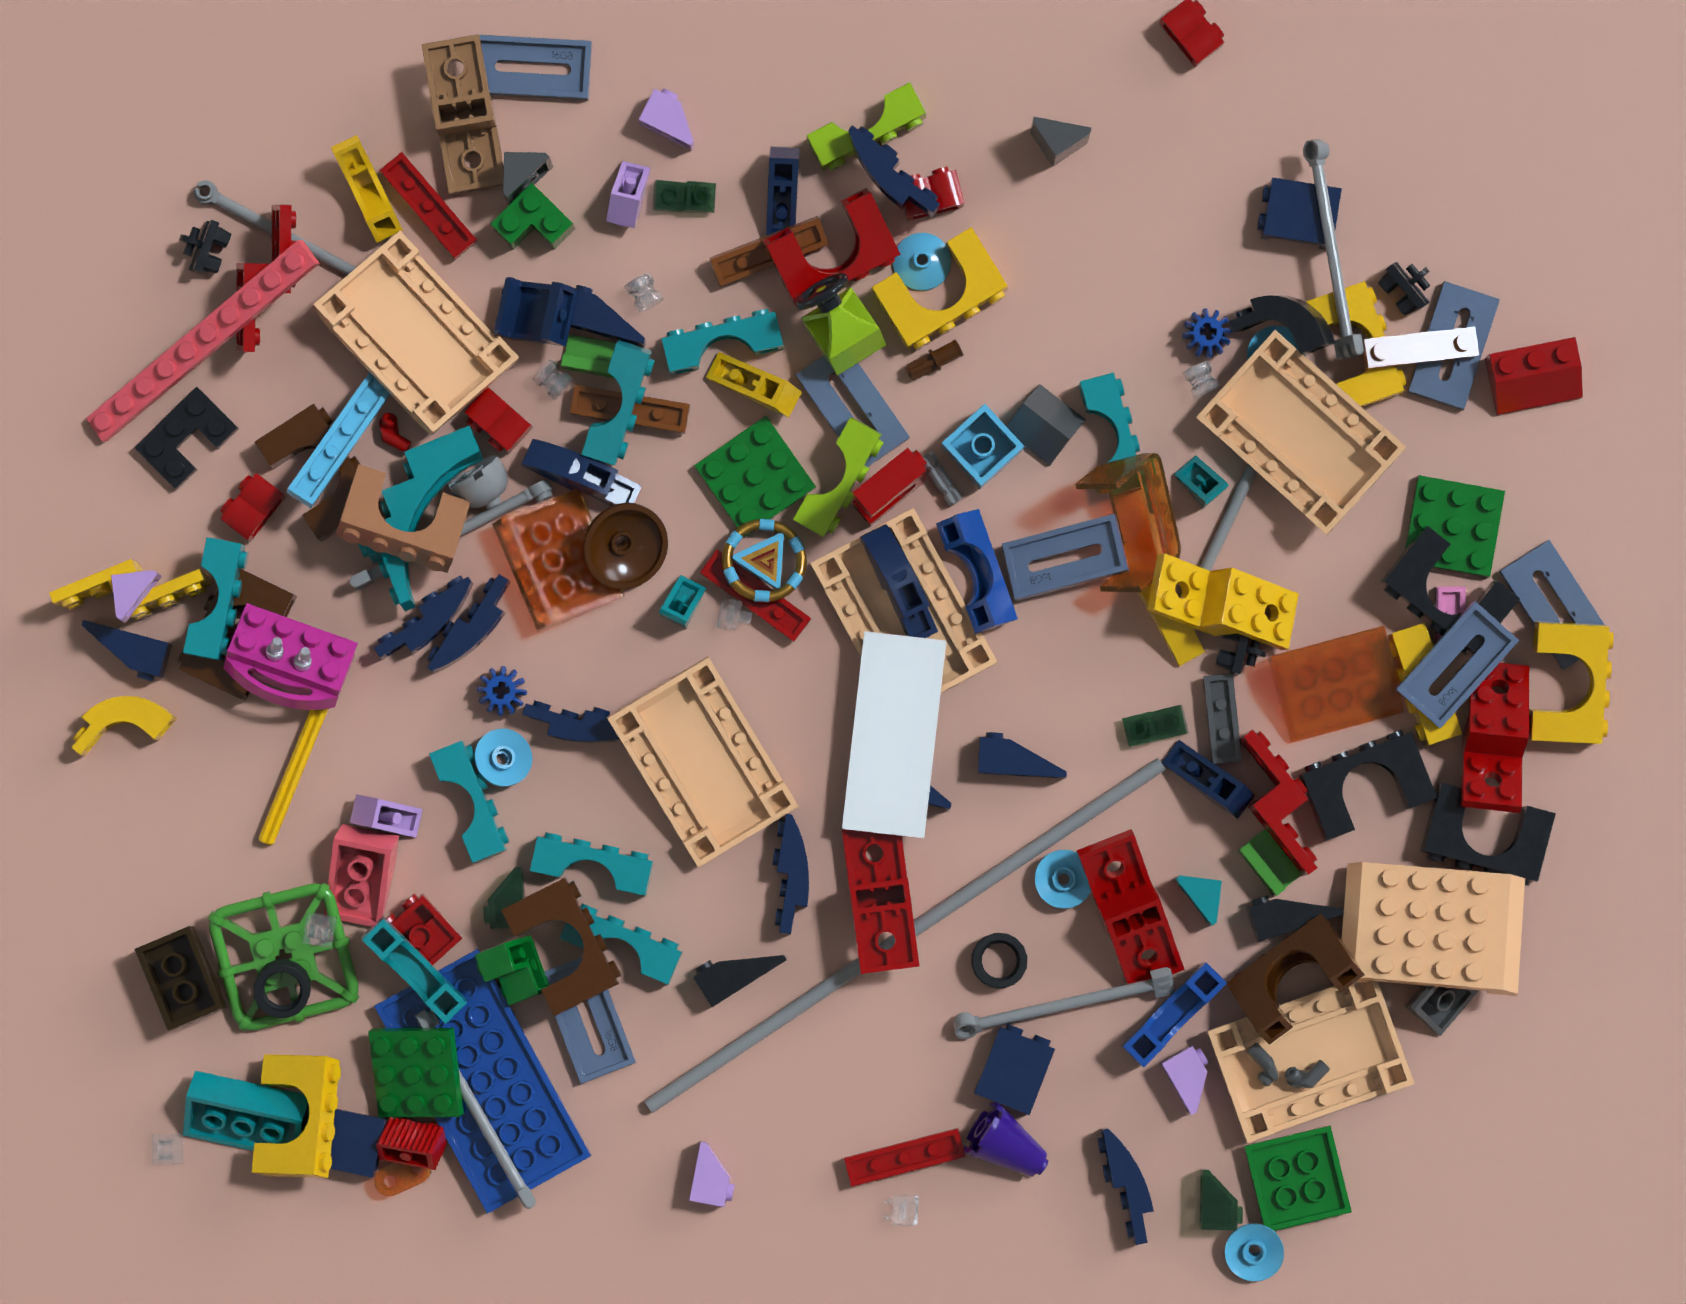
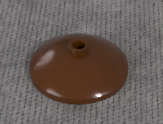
[583,503,668,589]

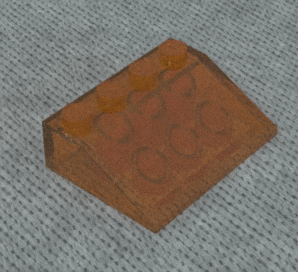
[492,489,625,632]
[1267,626,1404,743]

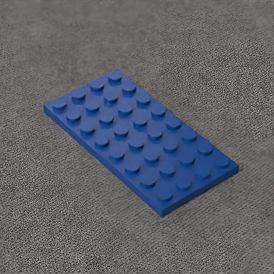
[374,949,592,1214]

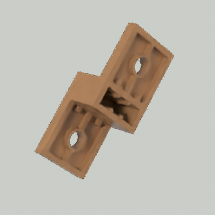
[421,34,504,195]

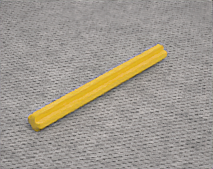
[258,709,328,845]

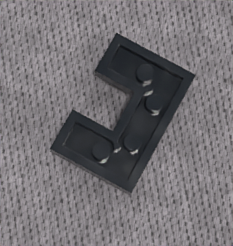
[135,387,239,490]

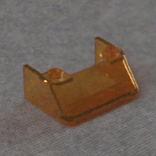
[1075,453,1181,592]

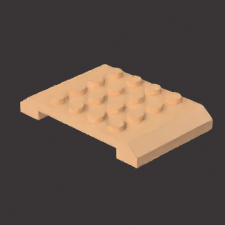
[313,231,519,435]
[1196,330,1407,535]
[810,508,998,693]
[607,656,799,868]
[1341,862,1525,996]
[1207,981,1415,1143]

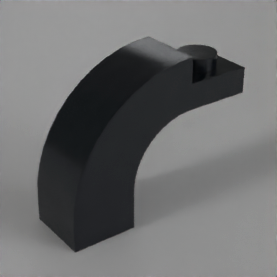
[1228,295,1335,355]

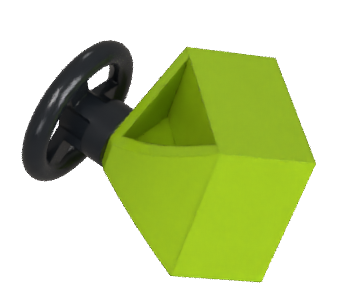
[796,273,886,376]

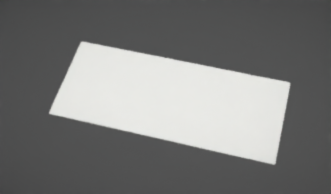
[842,631,946,838]

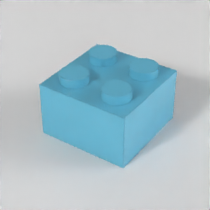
[941,404,1025,489]

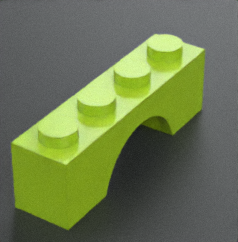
[806,82,926,171]
[793,417,884,537]

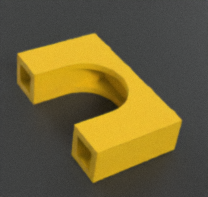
[872,227,1008,350]
[1306,281,1406,408]
[1529,621,1614,744]
[251,1054,341,1178]

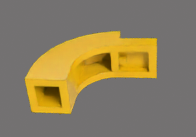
[331,135,403,243]
[71,696,177,756]

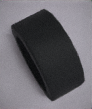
[971,933,1028,988]
[254,959,311,1018]

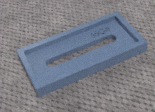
[476,34,592,100]
[1408,281,1500,411]
[796,356,910,467]
[1002,514,1130,601]
[1499,540,1605,670]
[1395,601,1519,729]
[544,957,636,1084]

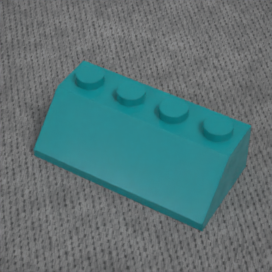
[183,1071,309,1151]

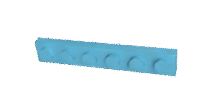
[286,372,391,508]

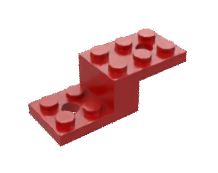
[236,205,296,352]
[1461,663,1529,813]
[1240,729,1318,876]
[841,828,920,974]
[1076,829,1185,984]

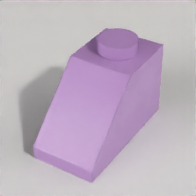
[639,88,694,150]
[606,161,651,228]
[350,794,423,838]
[1160,1045,1208,1115]
[689,1141,735,1207]

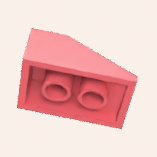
[324,824,399,927]

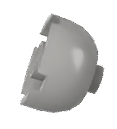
[448,455,508,510]

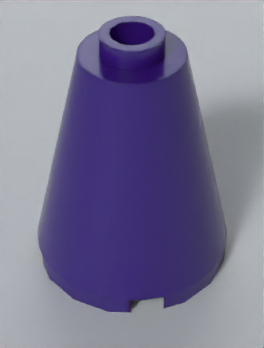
[964,1102,1048,1177]

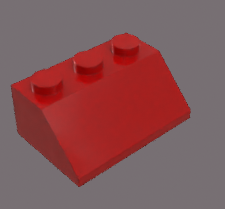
[1485,337,1583,415]

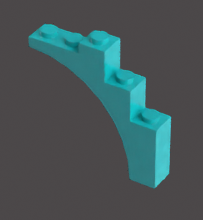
[358,426,484,612]

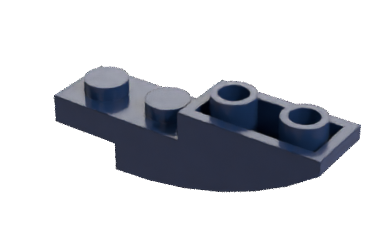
[848,125,940,217]
[521,439,641,506]
[860,524,938,638]
[426,574,511,673]
[374,576,473,660]
[522,700,620,743]
[772,814,809,934]
[1097,1128,1154,1245]

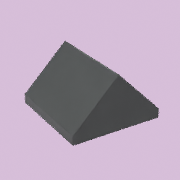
[1030,117,1091,166]
[503,152,553,205]
[1006,384,1086,466]
[1405,986,1478,1036]

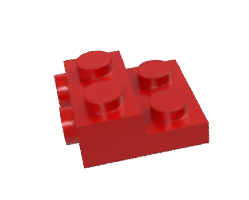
[386,893,462,965]

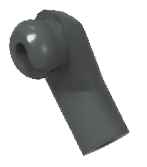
[1247,1042,1279,1086]
[1285,1059,1330,1088]

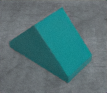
[1174,456,1229,509]
[659,575,706,629]
[1174,875,1222,926]

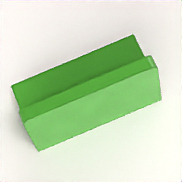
[561,335,616,378]
[1237,830,1301,896]

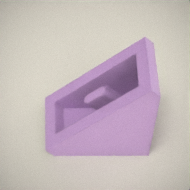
[111,570,162,623]

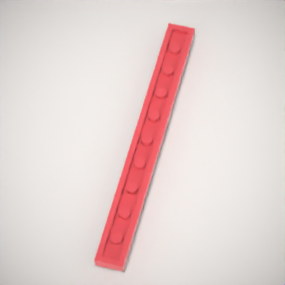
[86,240,320,442]

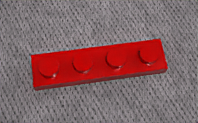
[380,152,477,260]
[700,549,811,642]
[844,1128,966,1187]

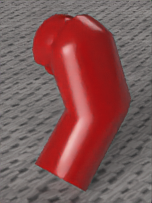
[379,413,412,454]

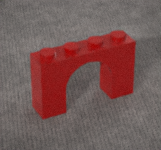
[762,188,901,307]
[852,447,927,527]

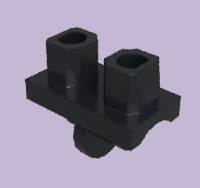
[179,220,231,274]
[1378,262,1431,315]
[1215,633,1267,676]

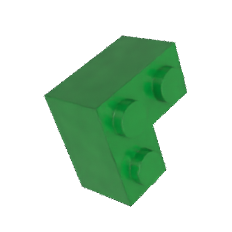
[491,183,575,250]
[475,935,549,1005]

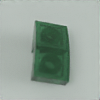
[653,180,716,213]
[1122,705,1189,747]

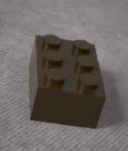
[134,926,228,1031]

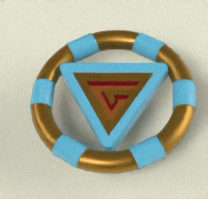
[722,519,807,603]

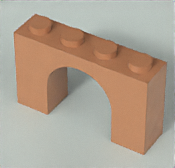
[335,464,470,573]

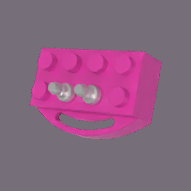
[223,603,358,710]

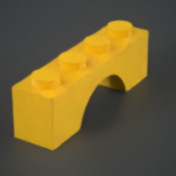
[1386,623,1462,746]

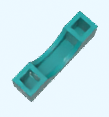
[661,309,784,376]
[581,340,655,466]
[1078,372,1148,497]
[183,537,248,661]
[429,740,509,864]
[530,832,654,896]
[559,903,683,985]
[362,916,467,1024]

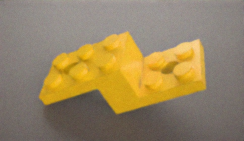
[1147,553,1299,650]
[49,559,212,620]

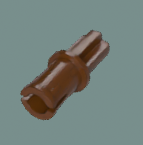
[905,339,964,380]

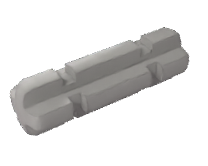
[923,452,962,506]

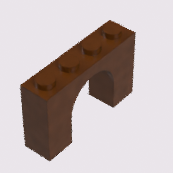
[255,403,380,542]
[178,569,297,701]
[501,878,621,1016]
[1227,913,1365,1045]

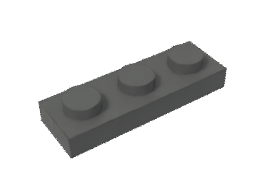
[1203,674,1242,764]

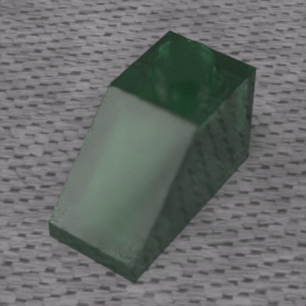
[483,867,525,929]
[1199,1169,1243,1231]

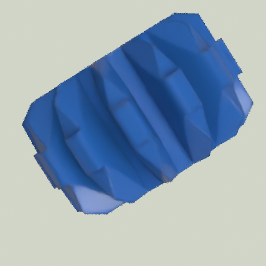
[1182,308,1232,359]
[477,666,527,716]

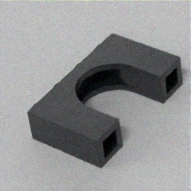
[1380,526,1520,655]
[1299,729,1437,841]
[1420,782,1556,886]

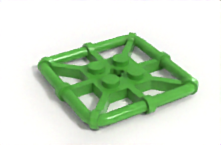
[208,882,360,1031]

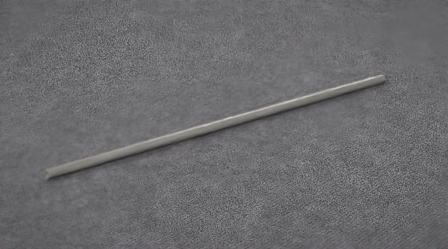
[645,758,1166,1113]

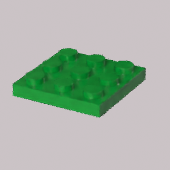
[694,416,816,538]
[1404,475,1505,578]
[368,1028,464,1117]
[1244,1125,1352,1231]

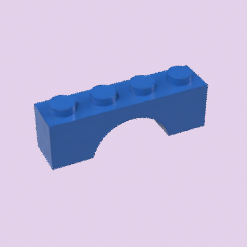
[936,509,1018,634]
[1121,962,1227,1067]

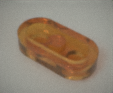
[374,1163,432,1196]

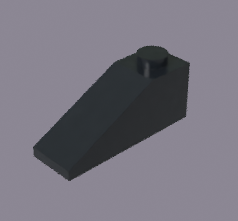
[1246,895,1344,942]
[693,955,787,1007]

